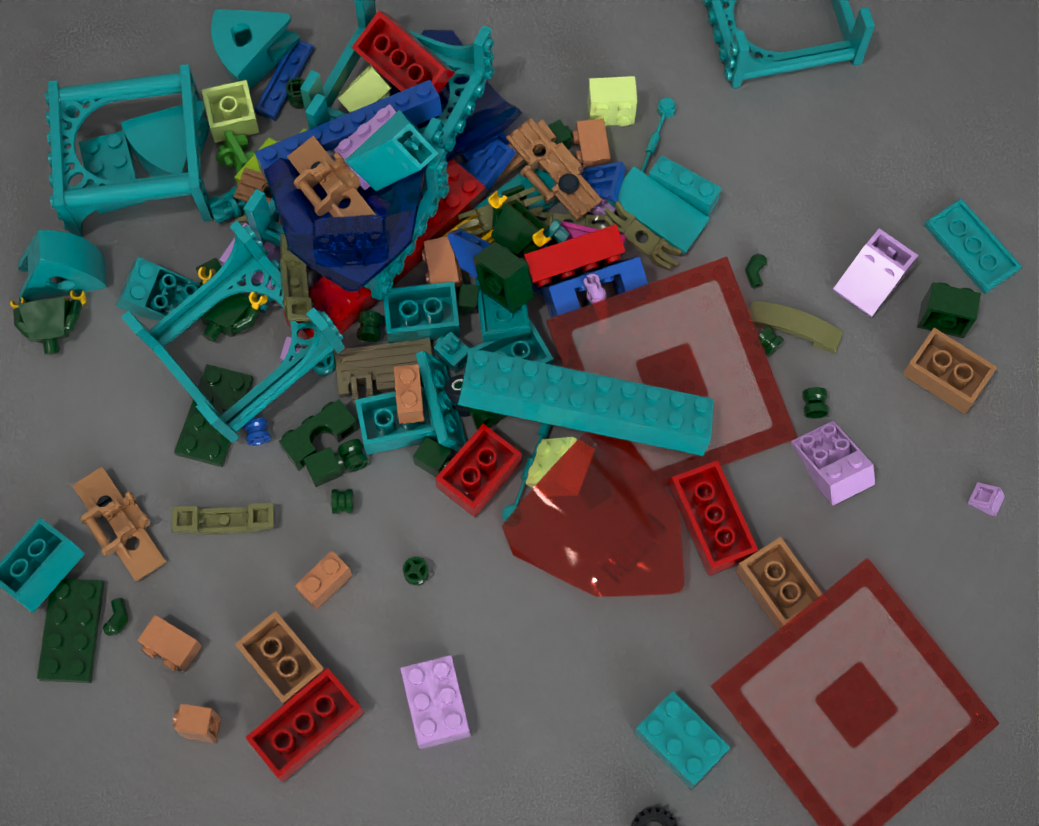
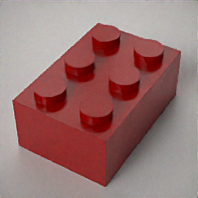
[435,424,522,518]

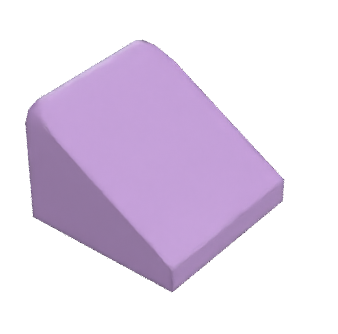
[968,482,1005,517]

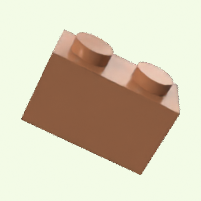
[572,118,611,168]
[422,236,464,288]
[394,364,424,424]
[295,551,353,611]
[137,615,202,672]
[173,704,221,743]

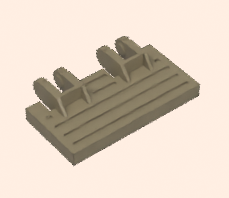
[334,338,432,404]

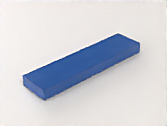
[254,41,314,121]

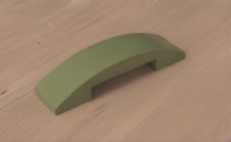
[280,234,312,321]
[744,301,843,354]
[172,503,274,535]

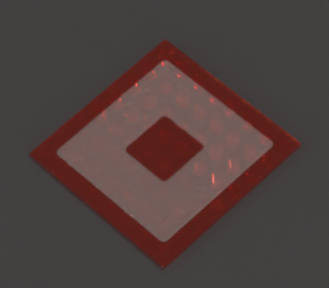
[546,257,797,505]
[710,558,999,826]

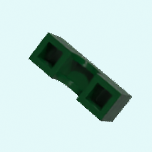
[279,399,359,471]

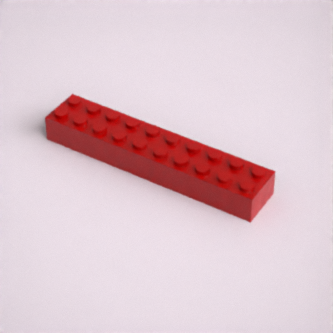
[283,159,486,340]

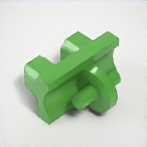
[216,130,255,173]

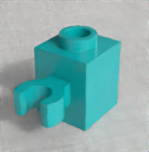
[434,331,469,374]

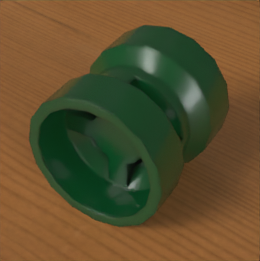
[286,78,305,109]
[357,311,383,342]
[802,387,829,419]
[338,439,370,472]

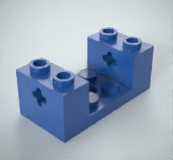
[541,256,651,327]

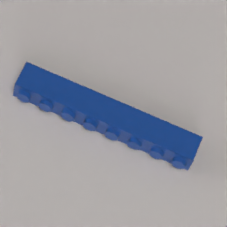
[255,80,442,186]

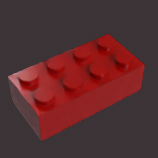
[351,10,455,94]
[522,224,626,288]
[669,460,759,576]
[245,668,364,783]

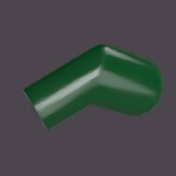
[745,254,767,289]
[103,598,128,636]

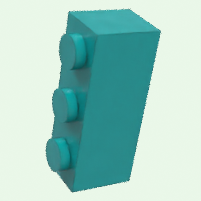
[649,155,722,217]

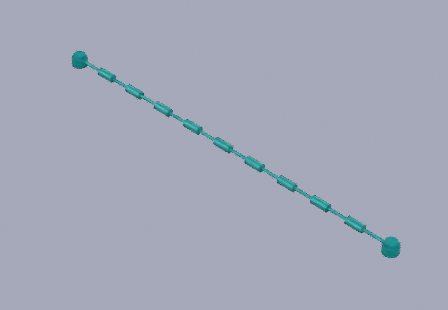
[502,97,676,527]

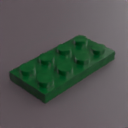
[174,364,254,467]
[37,579,104,683]

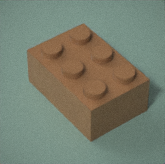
[902,328,997,414]
[735,537,826,634]
[235,611,325,705]

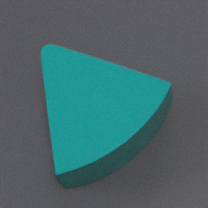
[211,9,300,90]
[121,101,210,177]
[17,230,108,302]

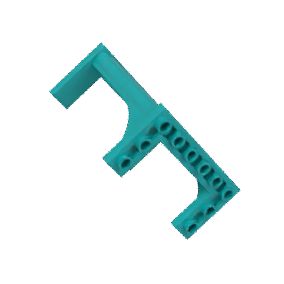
[300,0,495,156]
[702,0,875,89]
[45,64,212,237]
[243,93,450,301]
[121,221,345,443]

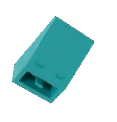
[345,110,439,191]
[115,257,200,329]

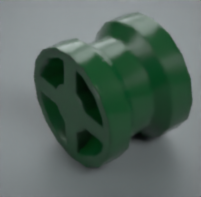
[754,327,784,357]
[331,489,354,514]
[403,557,429,586]

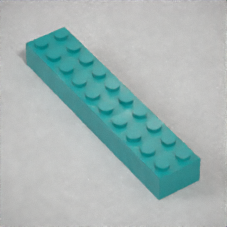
[458,348,714,456]

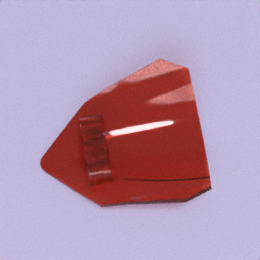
[502,432,684,597]

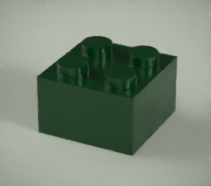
[473,242,534,314]
[917,282,981,338]

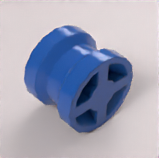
[243,418,271,446]

